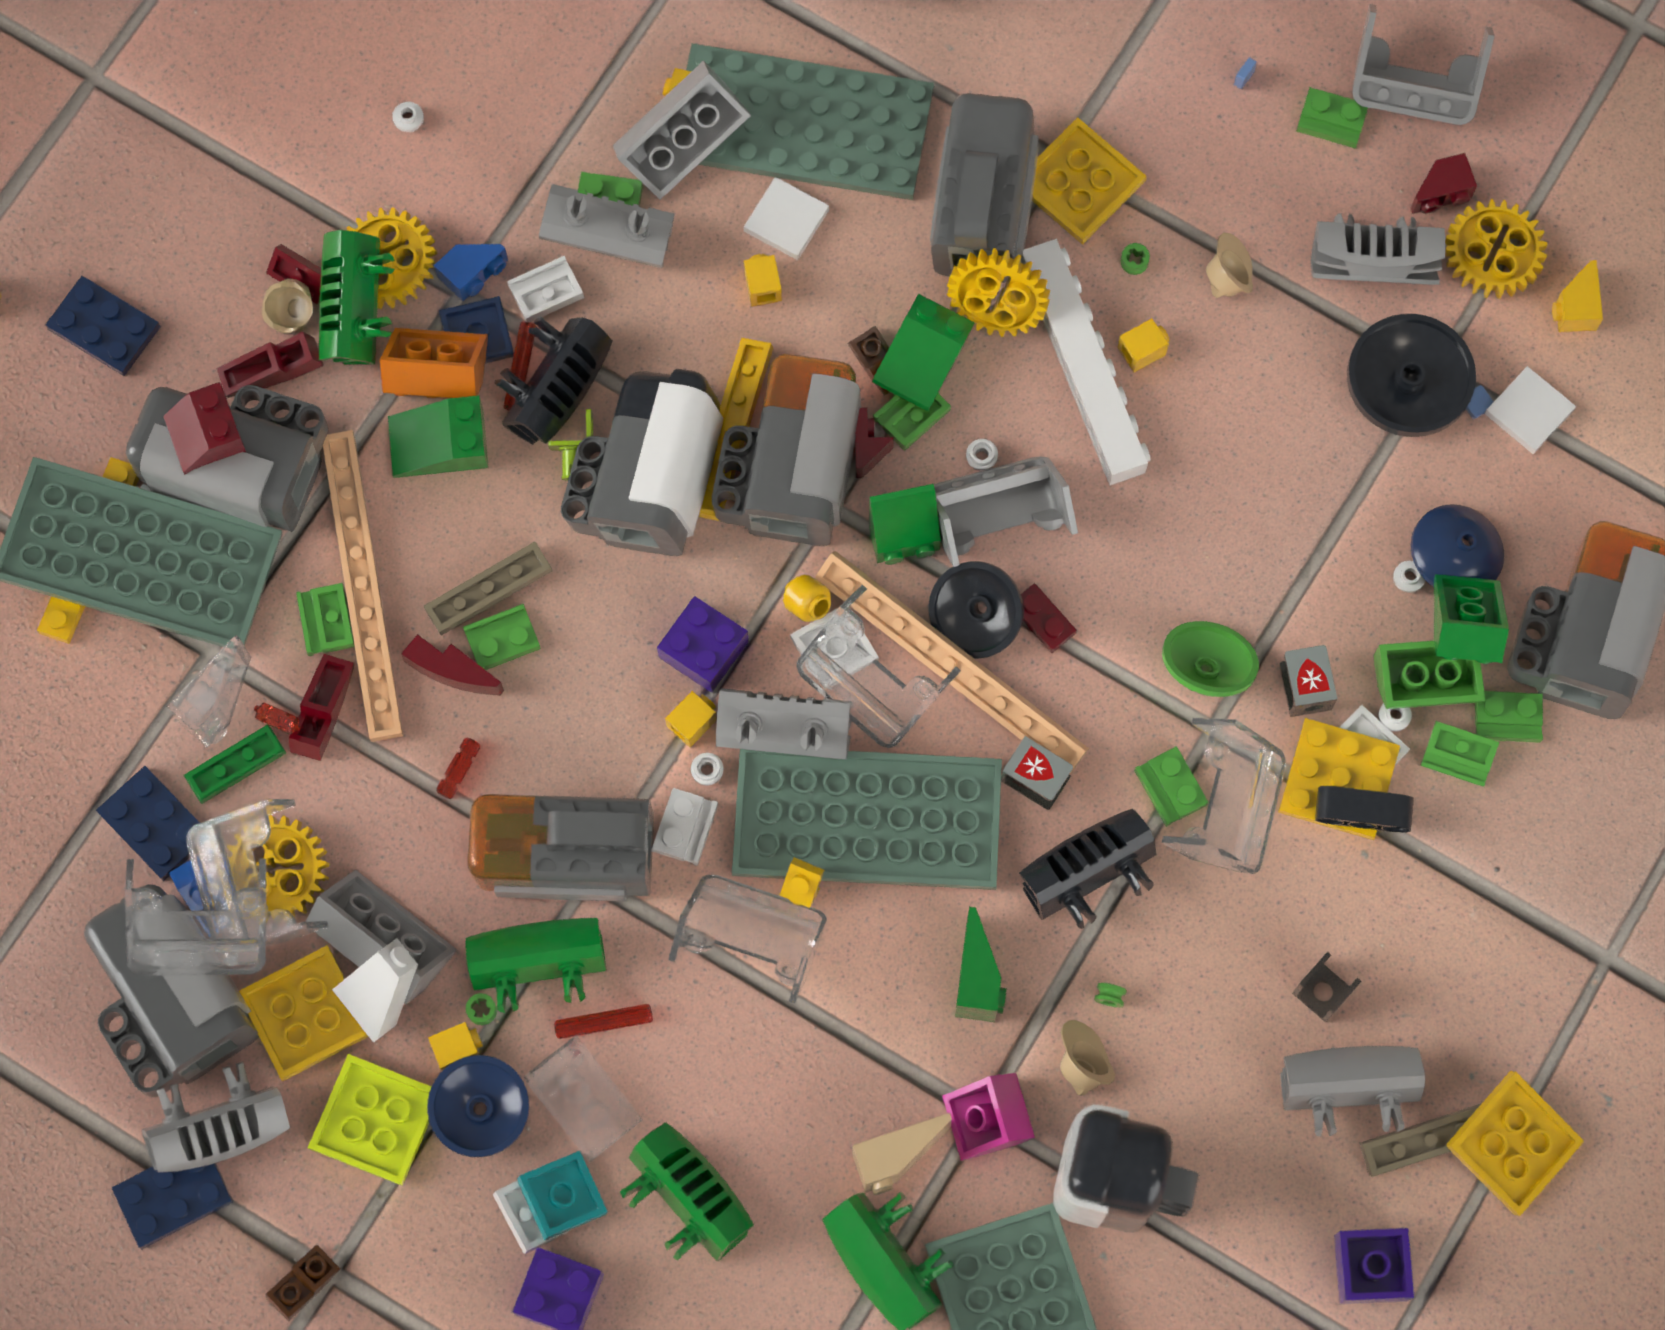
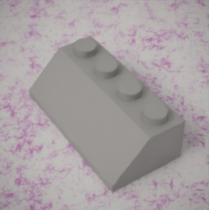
[613,61,751,199]
[304,870,457,1004]

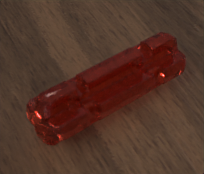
[254,702,301,735]
[436,737,480,799]

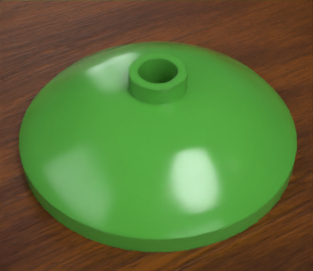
[1162,621,1259,697]

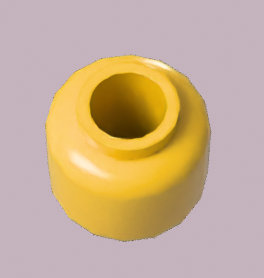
[783,574,831,622]

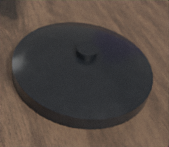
[1347,314,1476,437]

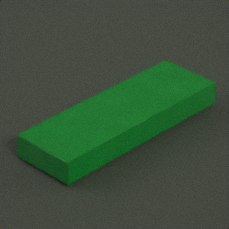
[184,724,286,804]

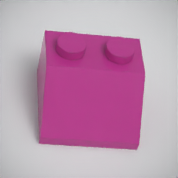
[942,1073,1035,1161]

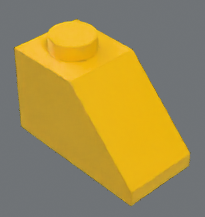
[1552,260,1603,332]

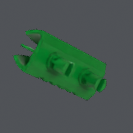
[319,230,395,365]
[466,918,607,1013]
[620,1122,754,1261]
[822,1192,953,1330]

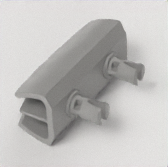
[539,184,675,268]
[1310,213,1445,285]
[716,688,853,760]
[1280,1046,1425,1137]
[142,1062,290,1172]

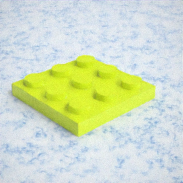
[308,1054,432,1186]

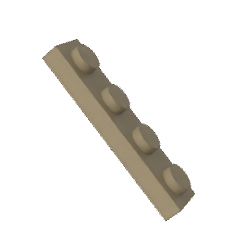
[424,542,552,636]
[1359,1103,1482,1177]

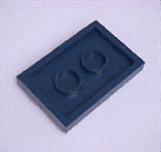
[45,276,161,377]
[96,766,213,882]
[111,1163,234,1249]

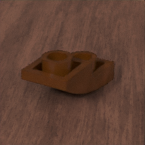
[847,326,890,395]
[265,1245,340,1322]

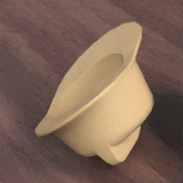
[1206,233,1253,298]
[1060,1020,1115,1096]

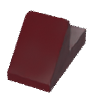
[855,407,894,478]

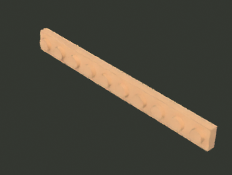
[323,430,403,742]
[815,551,1089,775]

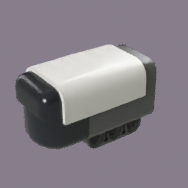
[561,369,723,556]
[1053,1105,1199,1233]

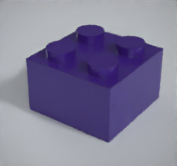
[657,596,749,693]
[1334,1228,1415,1304]
[512,1247,604,1330]

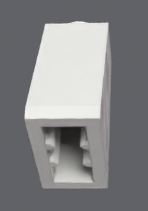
[332,938,418,1043]

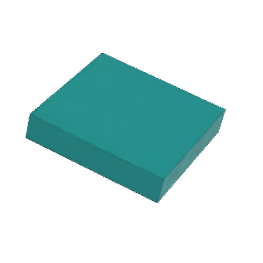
[517,1151,608,1241]

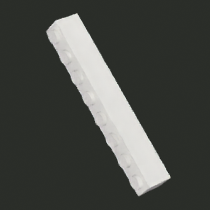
[1021,239,1150,485]

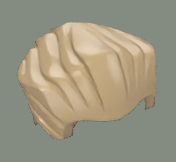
[262,279,314,335]

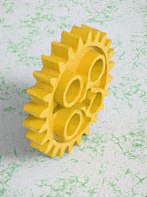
[1445,199,1548,299]
[346,207,438,309]
[947,248,1050,337]
[221,815,330,923]

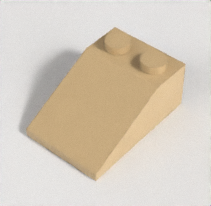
[852,1113,952,1195]

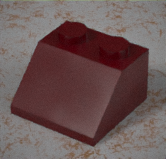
[163,382,246,475]

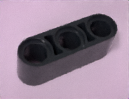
[1315,786,1414,833]

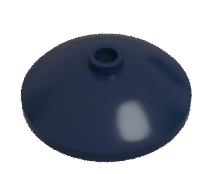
[1411,504,1504,587]
[427,1055,529,1158]

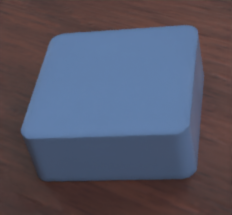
[1234,57,1257,90]
[1466,385,1494,419]

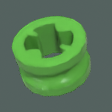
[1120,243,1150,275]
[1094,983,1127,1008]
[466,993,497,1026]

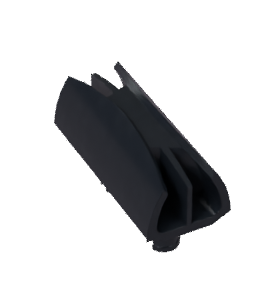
[494,316,613,445]
[1019,808,1157,929]

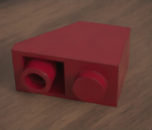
[1410,153,1477,214]

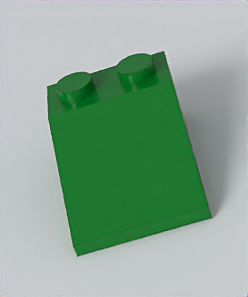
[872,294,975,411]
[388,396,488,478]
[869,483,941,565]
[1434,574,1509,664]
[955,907,1007,1022]

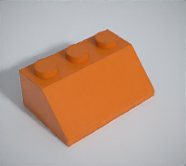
[380,328,488,398]

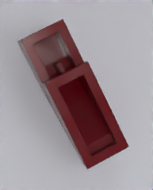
[216,332,324,398]
[401,634,504,696]
[289,654,354,761]

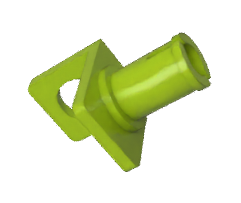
[548,409,593,481]

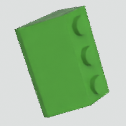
[1373,641,1485,709]

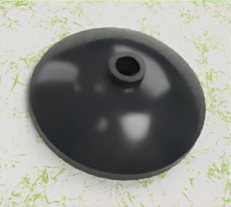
[928,561,1024,659]

